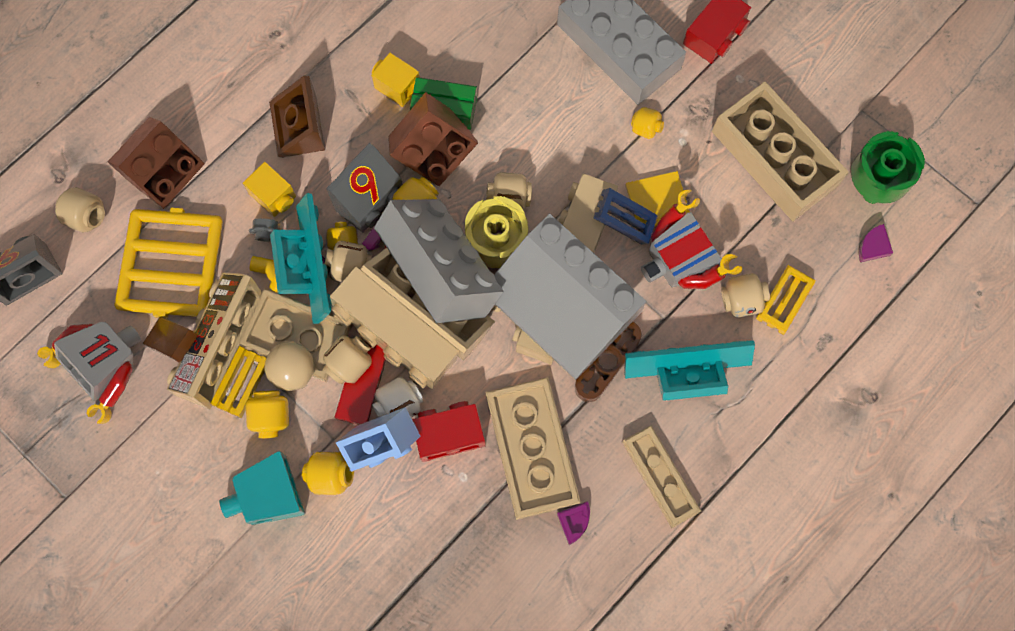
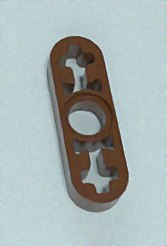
[575,322,642,402]

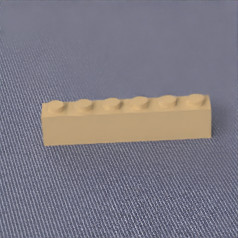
[513,174,618,365]

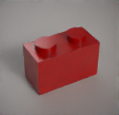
[683,0,751,64]
[412,401,486,462]

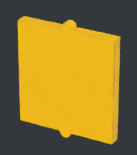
[625,171,690,231]

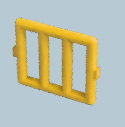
[114,208,223,319]

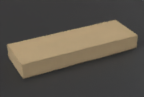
[622,425,702,529]

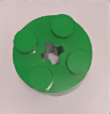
[851,131,925,204]

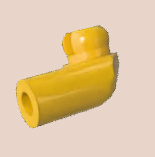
[249,256,278,292]

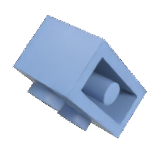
[336,407,421,471]

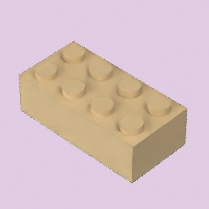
[712,81,849,222]
[330,267,459,390]

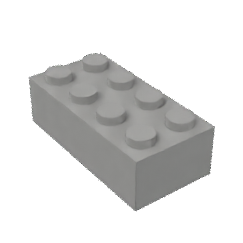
[557,0,686,105]
[374,199,504,323]

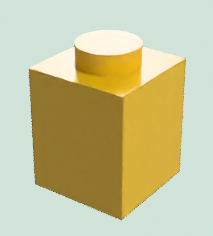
[371,53,420,107]
[242,162,296,218]

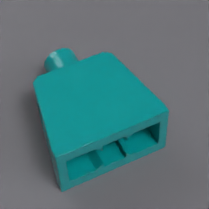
[219,451,305,525]

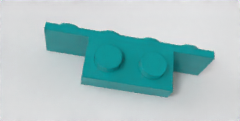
[270,193,332,324]
[624,340,755,401]

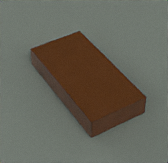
[142,317,197,363]

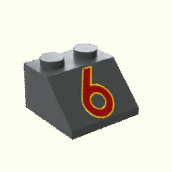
[326,143,403,233]
[0,234,63,306]

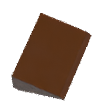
[269,75,325,158]

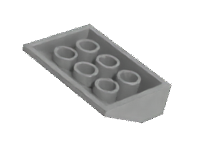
[494,213,647,380]

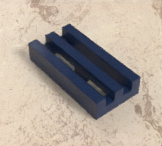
[593,188,658,245]

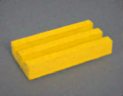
[756,265,816,335]
[210,346,266,419]

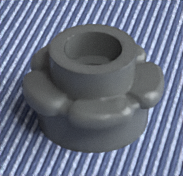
[249,219,278,242]

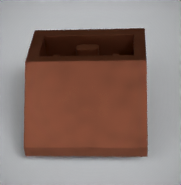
[388,92,478,187]
[107,117,205,209]

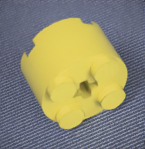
[465,196,528,269]

